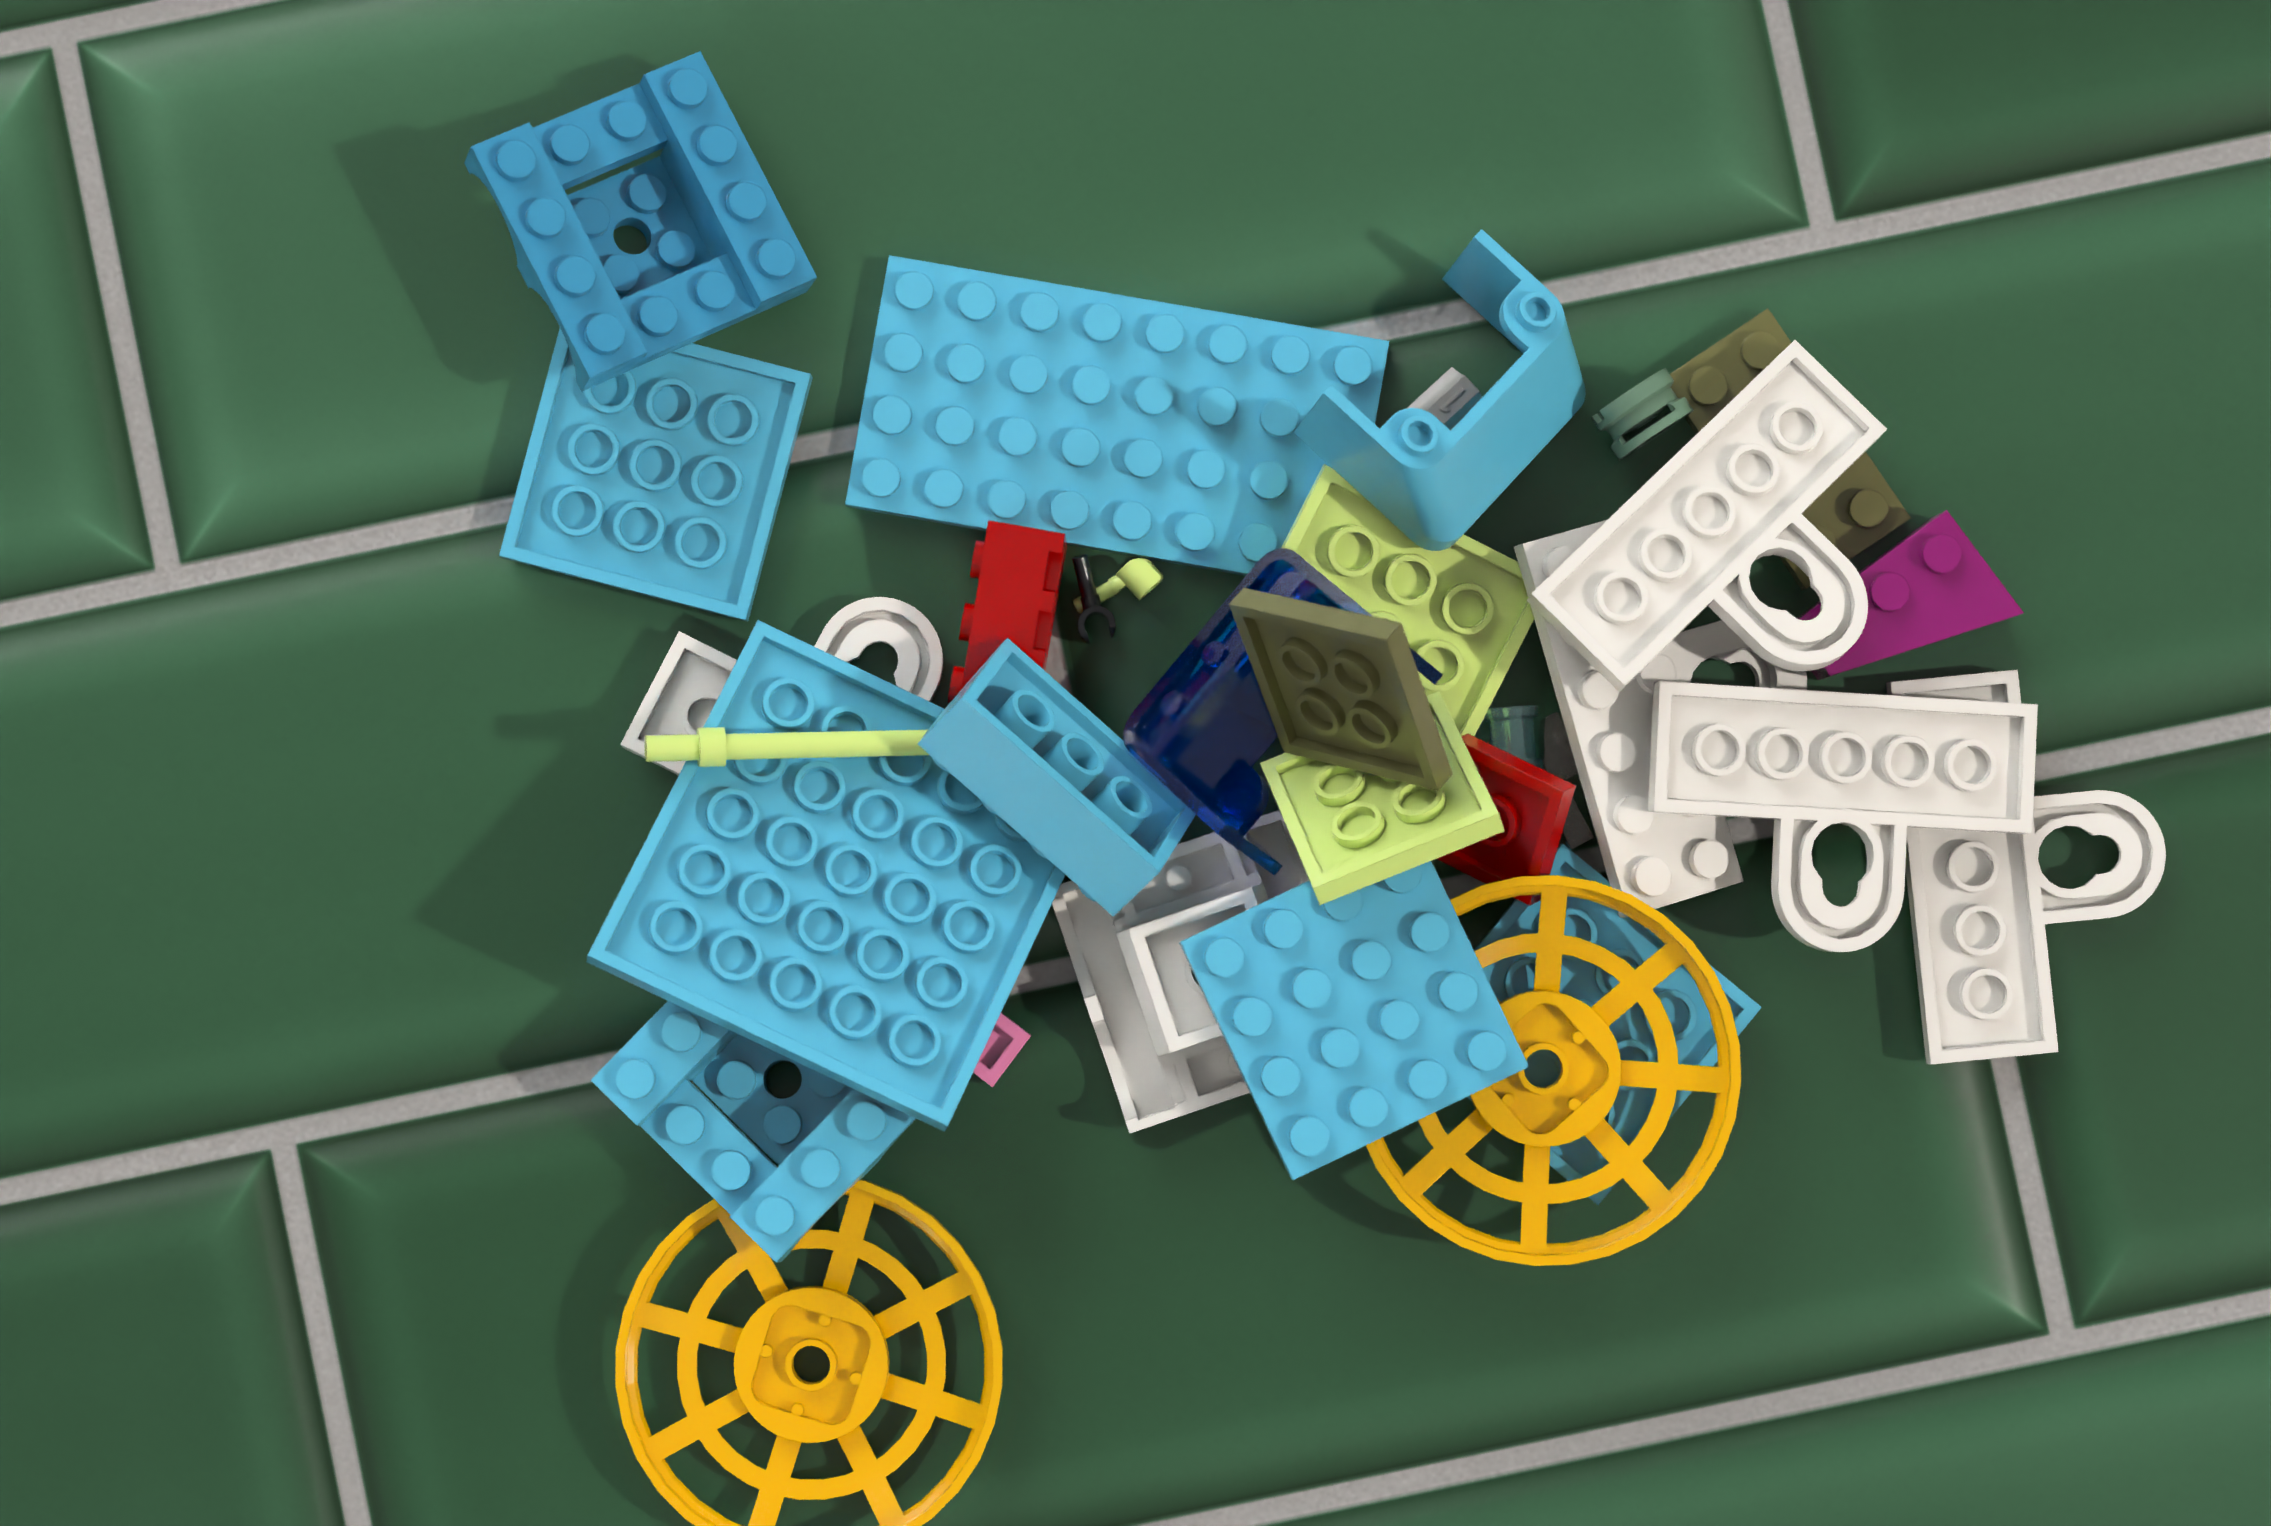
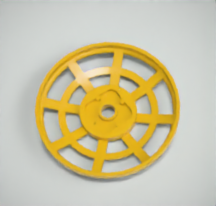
[1366,875,1741,1266]
[615,1179,1003,1526]

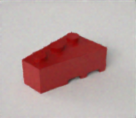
[948,520,1067,703]

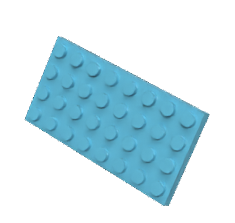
[845,255,1389,579]

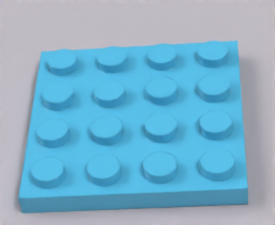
[499,328,813,622]
[1467,843,1762,1205]
[1179,861,1529,1180]

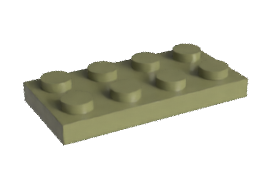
[1670,308,1911,591]

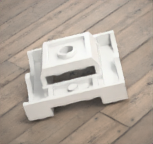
[1052,810,1309,1134]

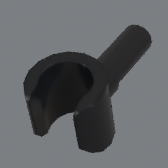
[1072,554,1116,644]

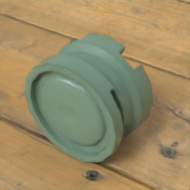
[1591,368,1694,460]

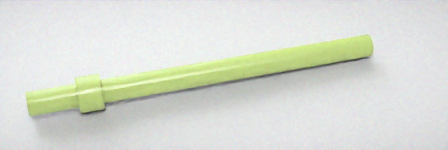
[645,727,929,767]

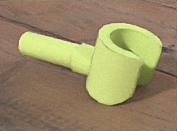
[1073,558,1163,614]

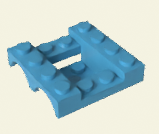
[464,51,817,392]

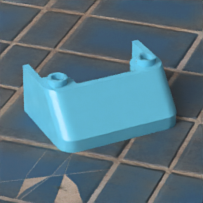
[1294,229,1586,551]

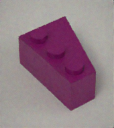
[1797,510,2024,680]

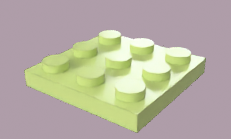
[1260,691,1504,905]

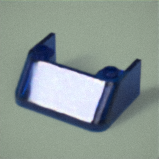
[1123,548,1443,876]

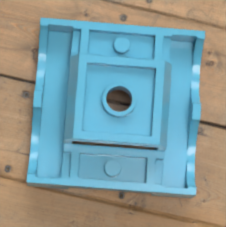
[591,1001,916,1263]

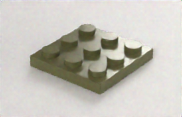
[1229,588,1453,791]

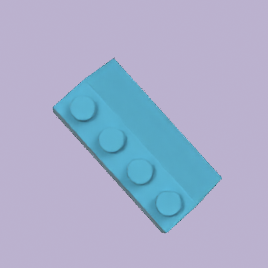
[918,638,1200,917]

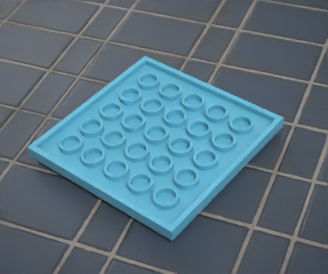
[586,620,1065,1132]

